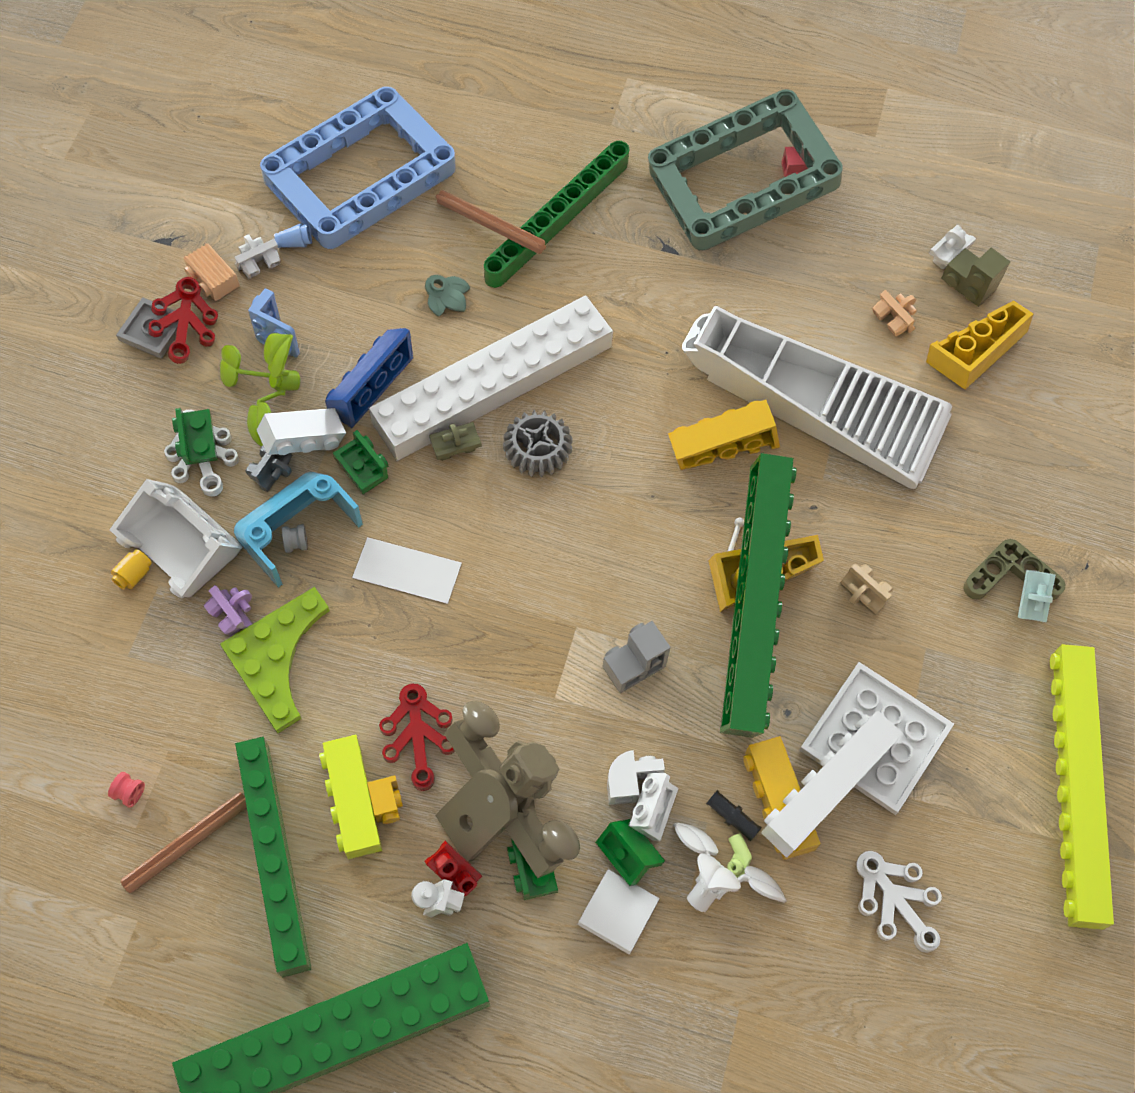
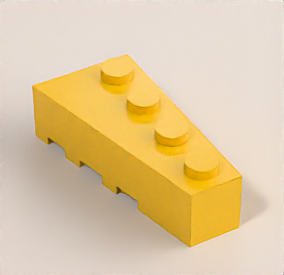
[926,300,1034,390]
[668,399,780,470]

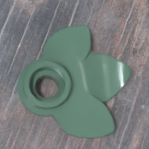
[425,275,470,316]

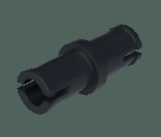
[706,790,762,841]

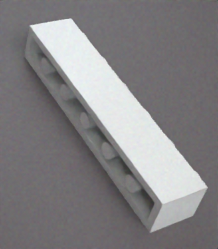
[761,710,904,857]

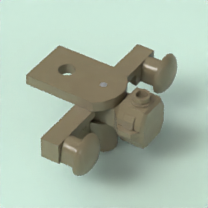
[435,701,580,878]

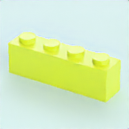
[319,735,382,860]

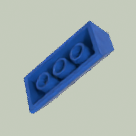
[325,328,413,428]

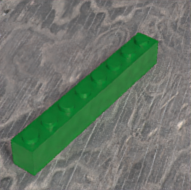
[235,736,312,978]

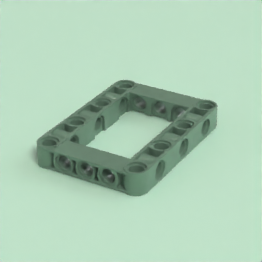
[648,89,843,250]

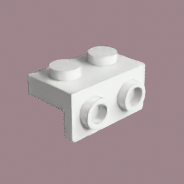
[629,773,678,841]

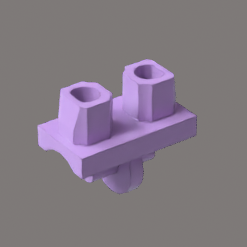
[204,585,253,636]

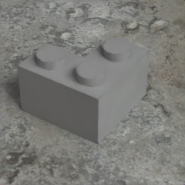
[603,621,671,693]

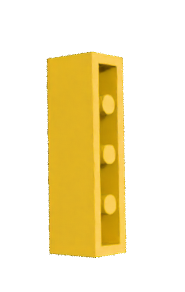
[743,736,821,860]

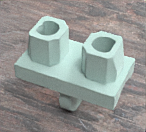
[1018,570,1055,622]

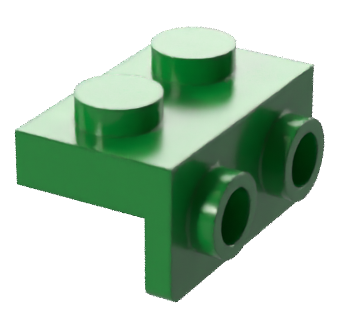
[333,430,389,494]

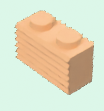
[184,243,240,302]

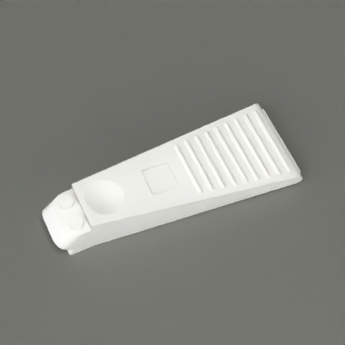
[682,306,952,489]

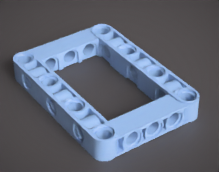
[260,87,456,249]

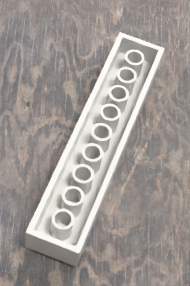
[369,295,613,461]

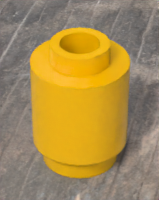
[111,549,152,590]

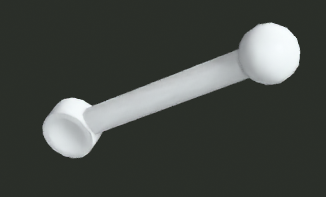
[728,517,744,551]

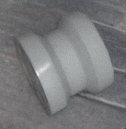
[282,524,308,553]

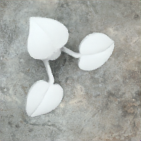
[673,823,787,912]

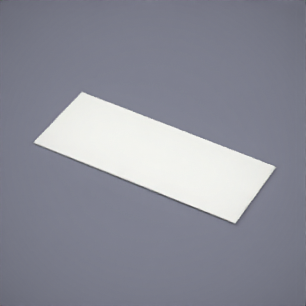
[352,537,462,604]

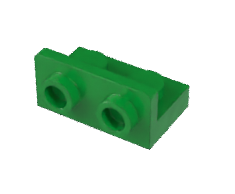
[172,408,217,465]
[507,838,558,900]

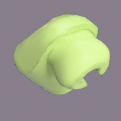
[727,833,752,877]

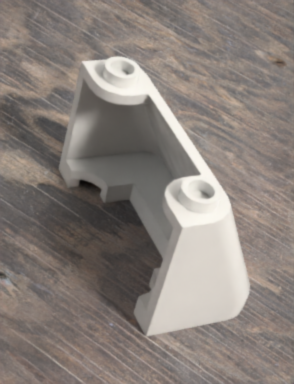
[110,479,242,598]

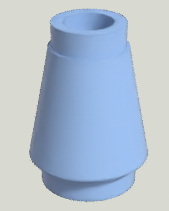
[274,223,312,248]

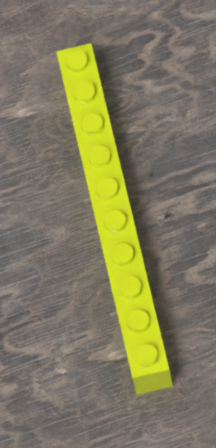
[1050,644,1114,930]

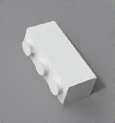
[257,408,346,455]

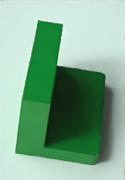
[595,819,665,886]

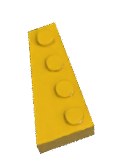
[708,535,824,612]

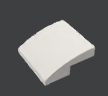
[578,869,660,955]

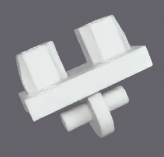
[929,225,976,269]
[235,234,280,279]
[411,879,464,918]

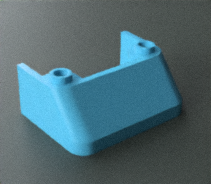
[234,472,363,588]

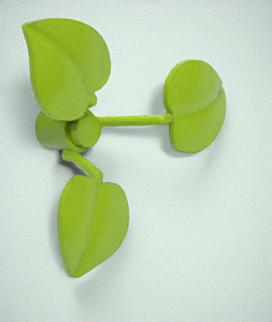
[220,333,301,447]

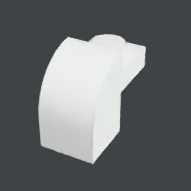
[607,750,665,805]

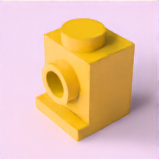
[367,775,403,824]

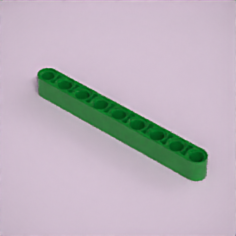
[484,140,630,288]

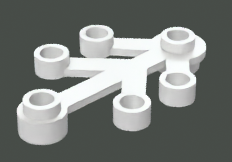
[164,410,239,496]
[856,851,942,953]

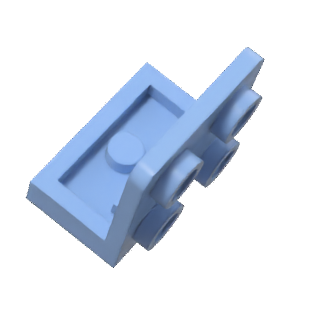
[248,288,300,358]

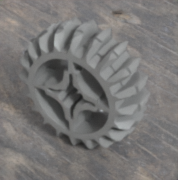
[503,410,572,477]

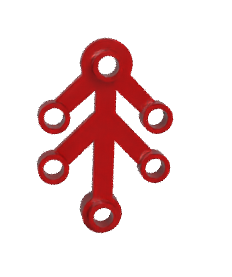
[148,277,218,364]
[379,683,455,791]

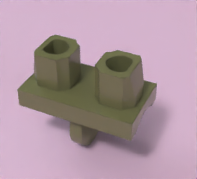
[429,422,482,461]

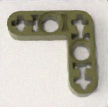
[963,539,1066,600]

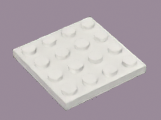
[799,662,954,815]

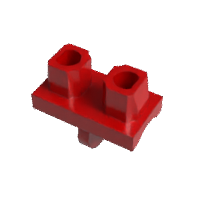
[424,840,482,896]

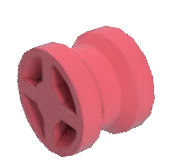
[108,772,145,808]

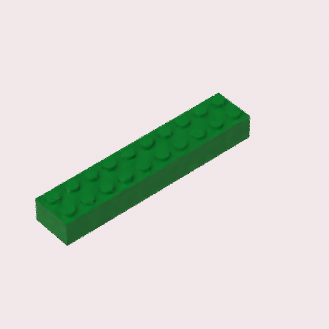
[720,453,797,738]
[172,943,490,1093]

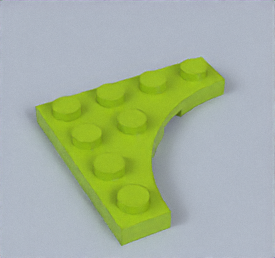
[220,587,330,734]

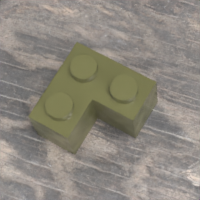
[941,247,1011,307]

